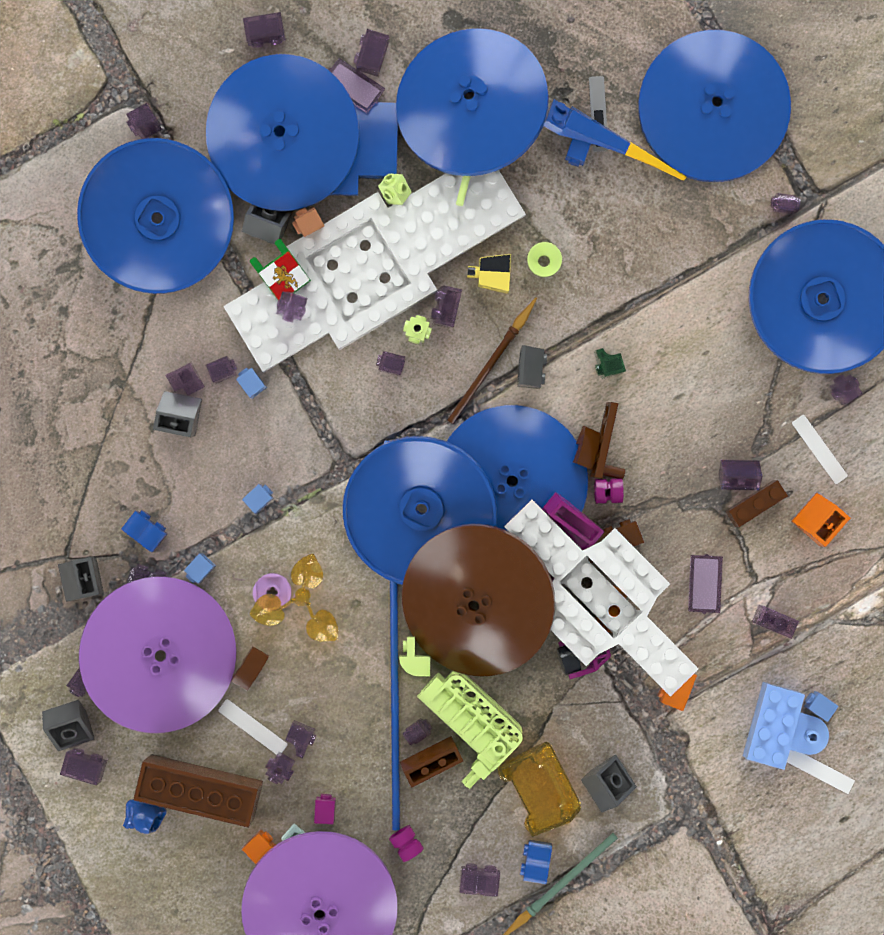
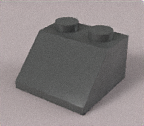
[242,205,293,244]
[517,345,547,389]
[42,699,95,751]
[581,755,637,813]

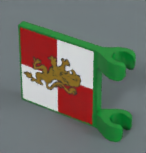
[250,239,311,303]

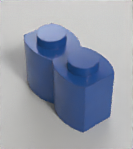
[121,510,168,552]
[520,840,552,884]

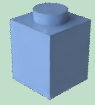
[236,368,267,399]
[242,484,274,514]
[184,553,216,583]
[804,691,839,722]

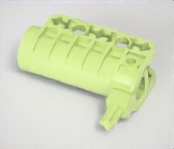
[417,671,523,789]

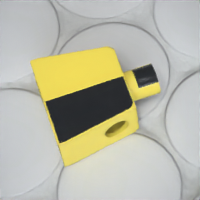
[467,254,511,293]

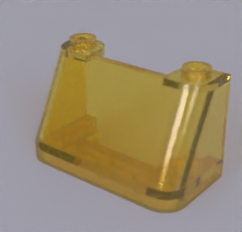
[497,742,581,837]

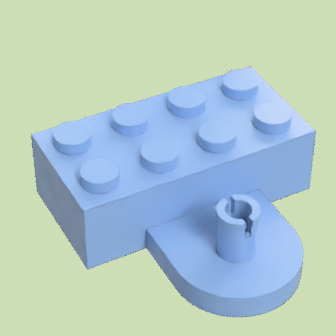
[743,682,829,770]

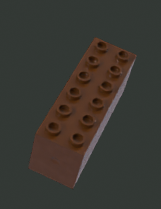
[133,754,263,828]

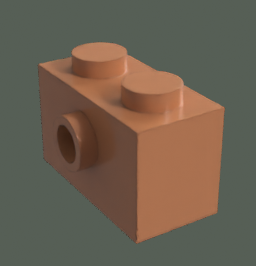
[292,206,324,237]

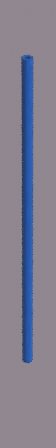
[390,581,400,831]

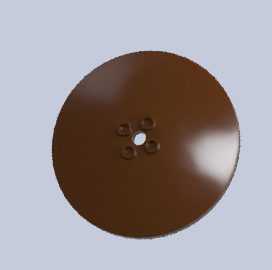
[402,524,555,677]

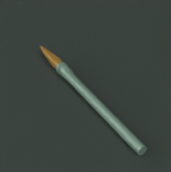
[503,833,618,935]

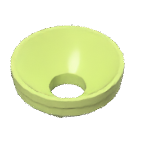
[527,242,562,277]

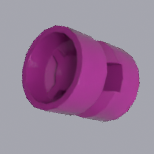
[594,479,624,504]
[389,825,424,862]

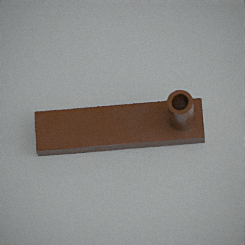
[590,402,625,480]

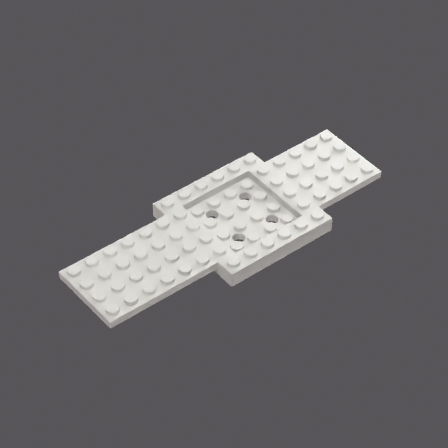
[223,170,526,373]

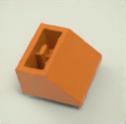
[791,493,851,547]

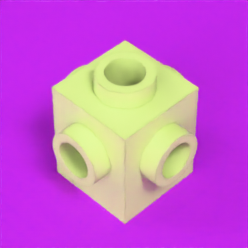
[378,174,412,205]
[403,315,432,344]

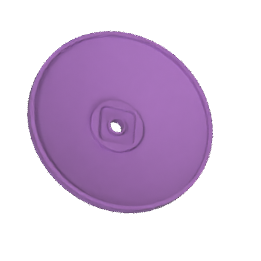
[79,577,236,733]
[241,831,397,935]

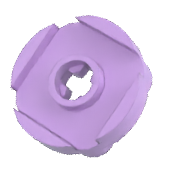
[253,573,292,612]

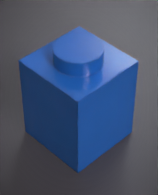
[565,138,591,167]

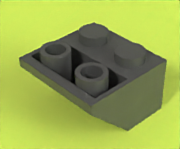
[153,391,202,438]
[58,556,104,602]

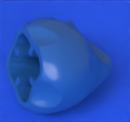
[123,799,167,834]

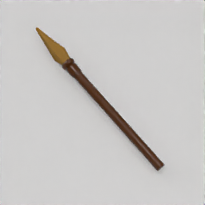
[447,297,537,424]

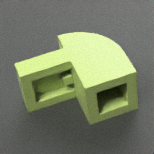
[399,636,430,676]

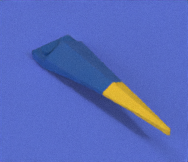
[543,99,686,180]

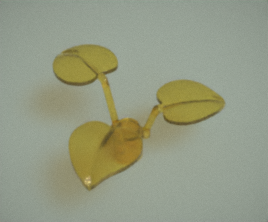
[250,554,338,642]

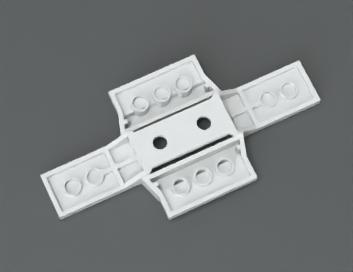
[504,500,698,697]

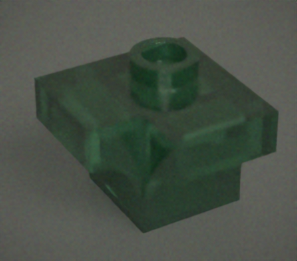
[594,348,626,379]

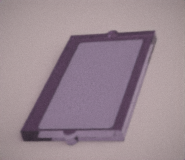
[328,58,385,113]
[688,554,723,614]

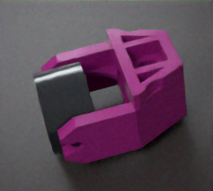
[557,641,611,680]

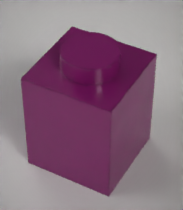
[314,794,336,824]

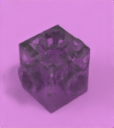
[276,292,308,323]
[830,374,863,405]
[265,752,295,784]

